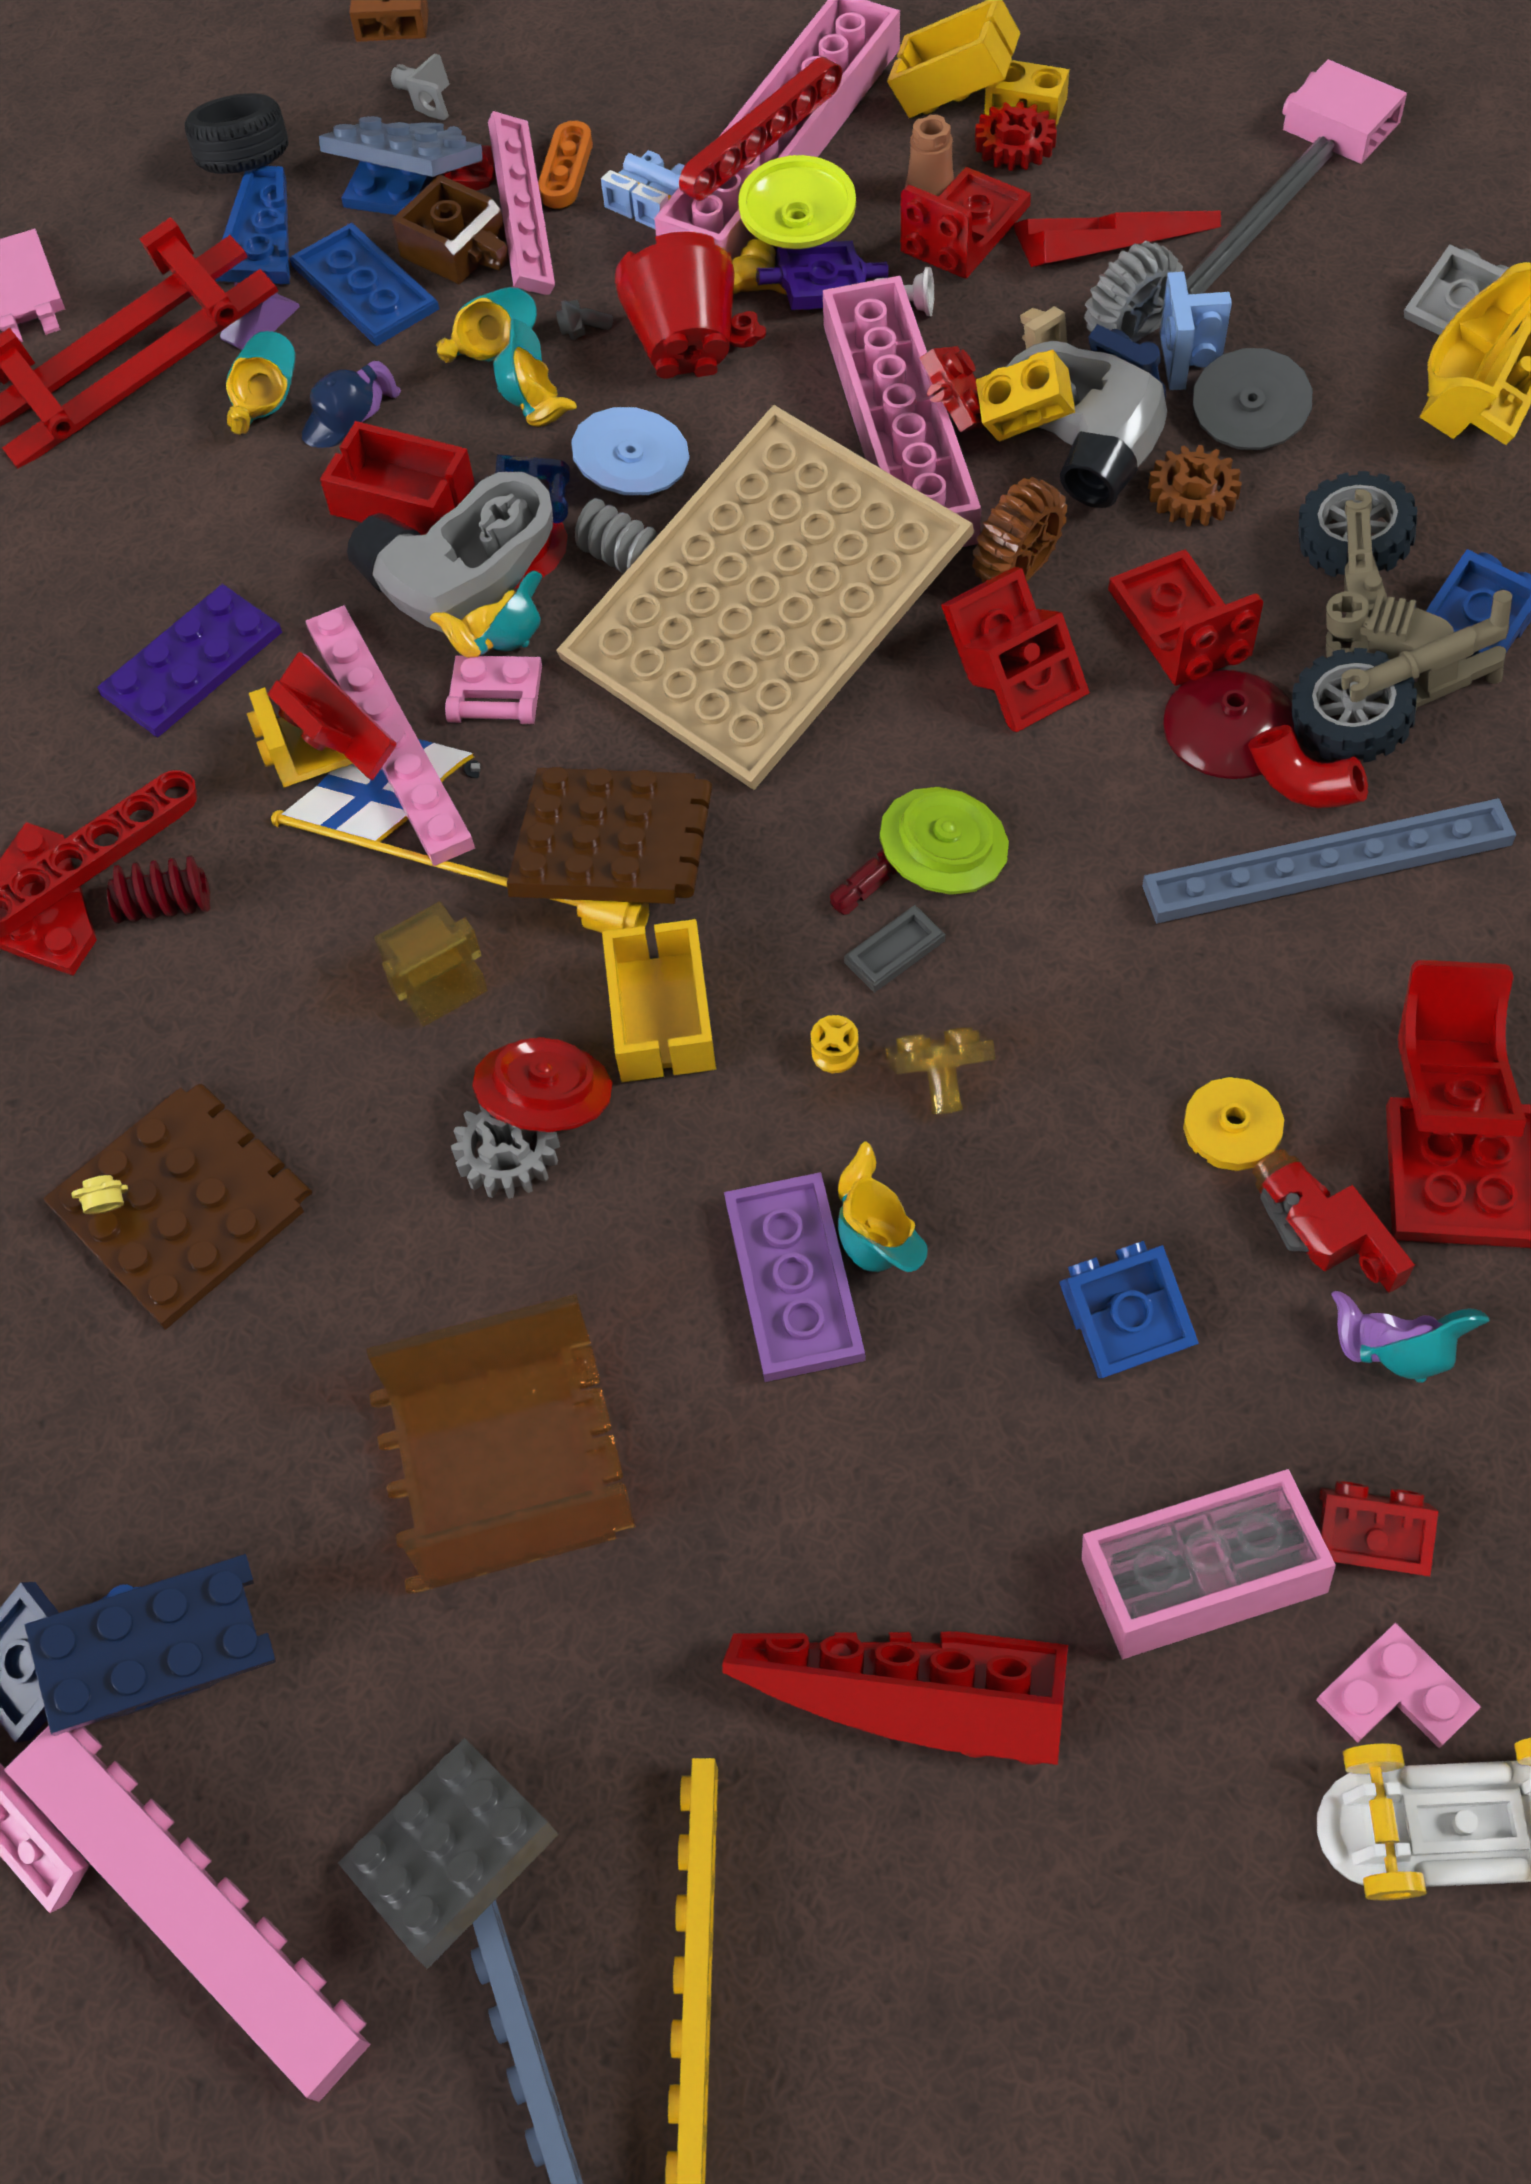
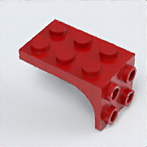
[901,167,1031,279]
[1108,549,1264,686]
[1398,960,1526,1138]

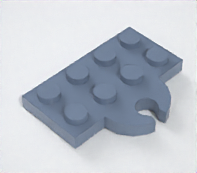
[319,116,482,177]

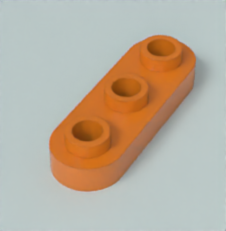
[538,121,593,209]

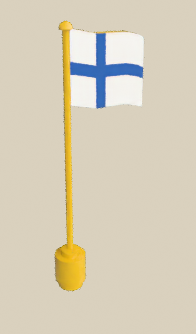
[271,739,649,933]

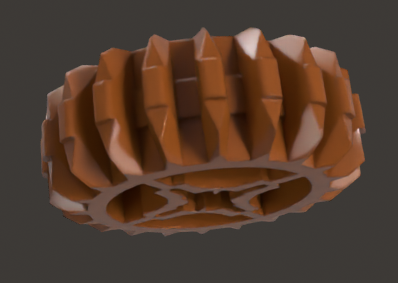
[972,477,1068,583]

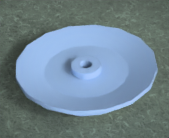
[571,407,689,495]

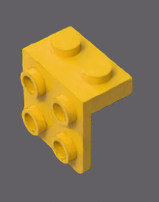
[247,687,353,787]

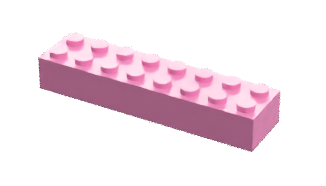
[823,276,981,547]

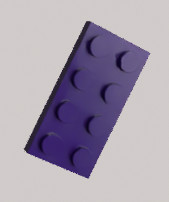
[97,584,282,738]

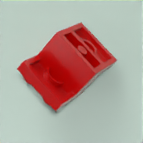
[941,567,1090,732]

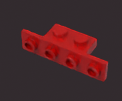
[267,652,396,780]

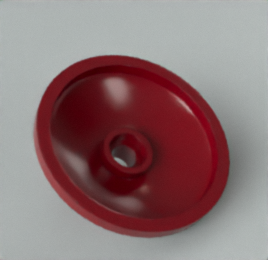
[1163,670,1297,779]

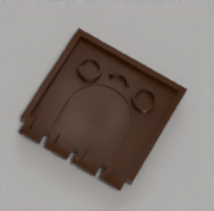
[507,767,712,904]
[43,1084,312,1330]

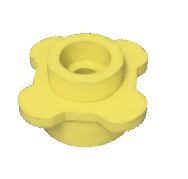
[71,1175,128,1214]

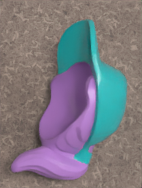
[1331,1291,1490,1383]

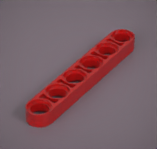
[679,57,842,201]
[0,770,197,937]

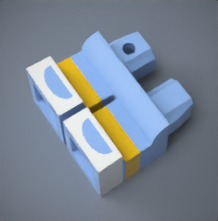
[601,150,685,229]

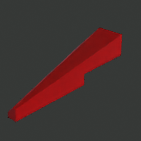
[1013,211,1221,267]

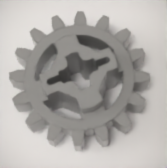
[451,1105,560,1199]

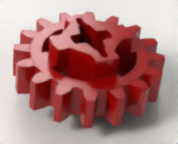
[975,101,1057,171]

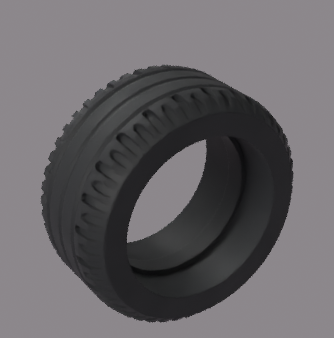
[184,93,288,174]

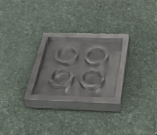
[338,1738,559,1969]

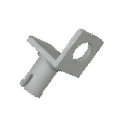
[391,54,449,120]

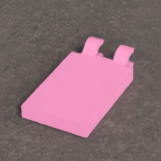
[0,228,65,342]

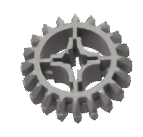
[1084,240,1183,342]

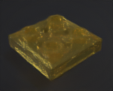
[886,1027,996,1114]

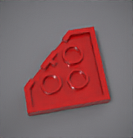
[0,822,97,976]

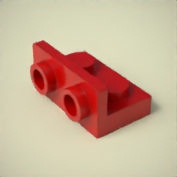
[1319,1481,1439,1577]

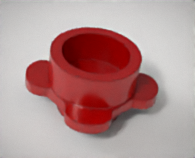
[730,311,766,348]

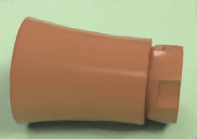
[905,115,955,196]

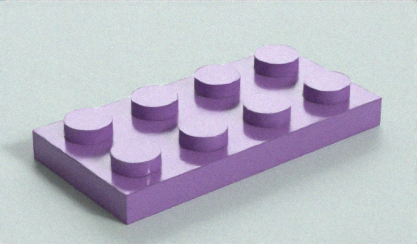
[724,1172,865,1382]

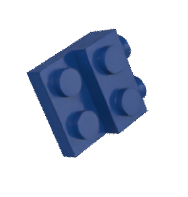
[1426,549,1531,656]
[1059,1241,1199,1378]

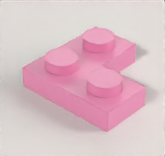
[1316,1623,1481,1748]

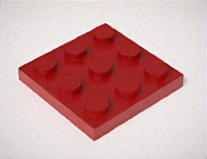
[1386,1097,1531,1248]

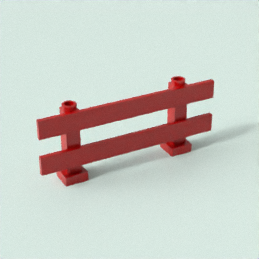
[0,217,278,469]

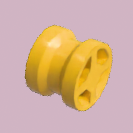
[811,1015,859,1073]

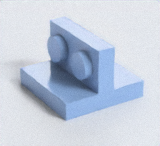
[1159,271,1232,390]

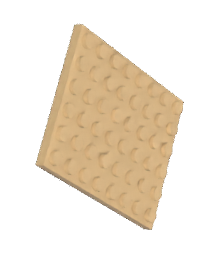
[556,405,974,790]

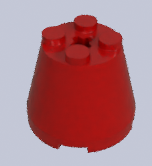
[615,231,735,379]

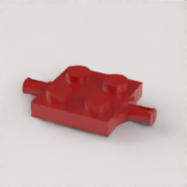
[919,346,985,432]

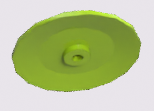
[879,787,1009,895]

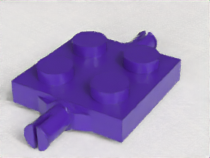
[756,241,888,310]

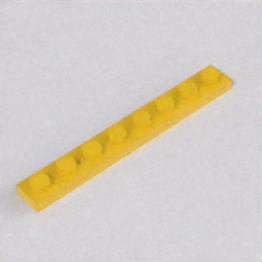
[665,1758,718,2184]

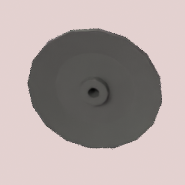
[1193,348,1313,450]

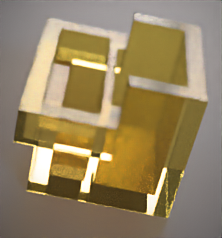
[374,901,488,1027]

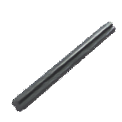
[1185,136,1335,294]

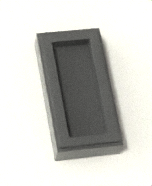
[844,905,946,993]

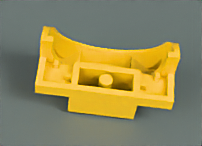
[1420,262,1531,445]

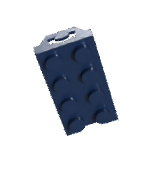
[24,1554,276,1736]

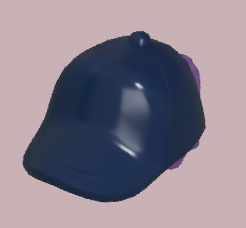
[302,361,401,448]

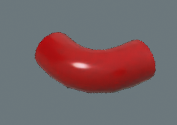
[1248,725,1368,809]

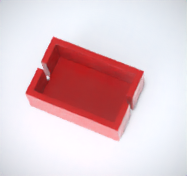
[320,421,475,535]

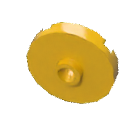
[1183,1077,1284,1171]

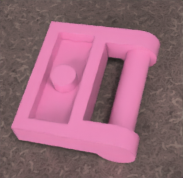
[445,656,542,724]

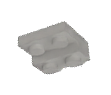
[1404,244,1509,335]

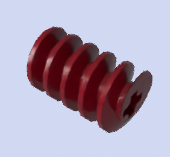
[107,855,210,924]

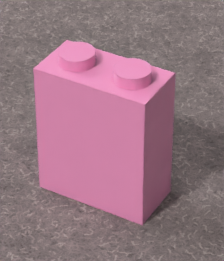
[1283,59,1407,164]

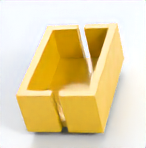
[887,0,1020,118]
[602,919,716,1082]

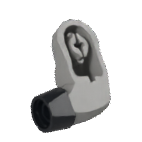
[1006,341,1167,508]
[347,472,553,633]

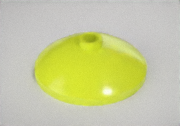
[738,155,856,249]

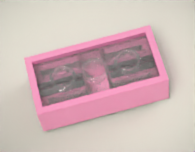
[1082,1469,1336,1660]

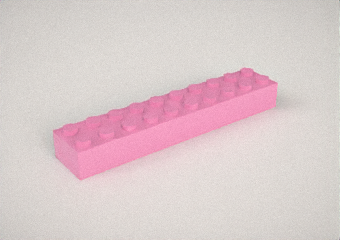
[654,0,900,260]

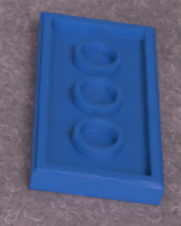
[289,223,439,346]

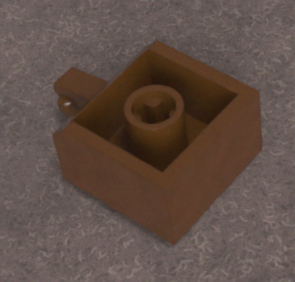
[392,175,509,285]

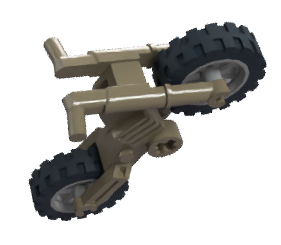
[1292,471,1513,763]

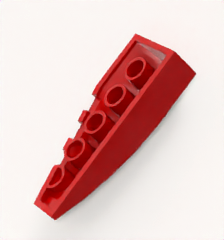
[722,1631,1068,1765]

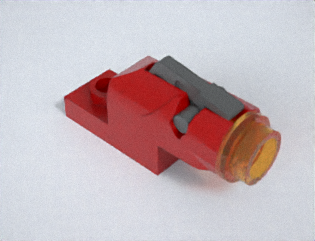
[1252,1149,1415,1293]

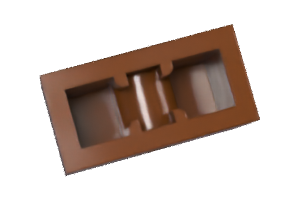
[349,0,429,42]

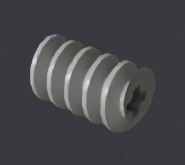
[575,498,657,574]

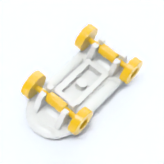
[1317,1738,1531,1900]

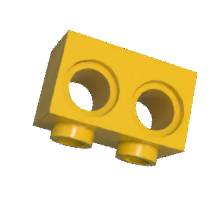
[984,60,1069,126]
[976,349,1075,441]

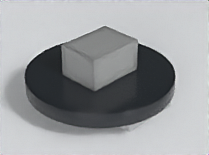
[464,760,480,778]

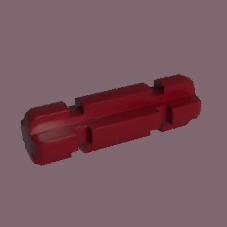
[829,849,897,915]

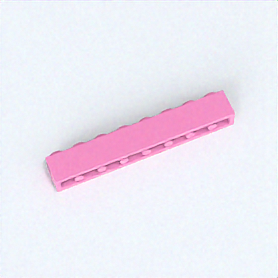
[4,1726,371,2102]

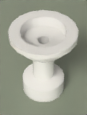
[875,267,934,317]

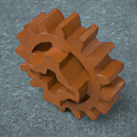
[1148,445,1242,527]

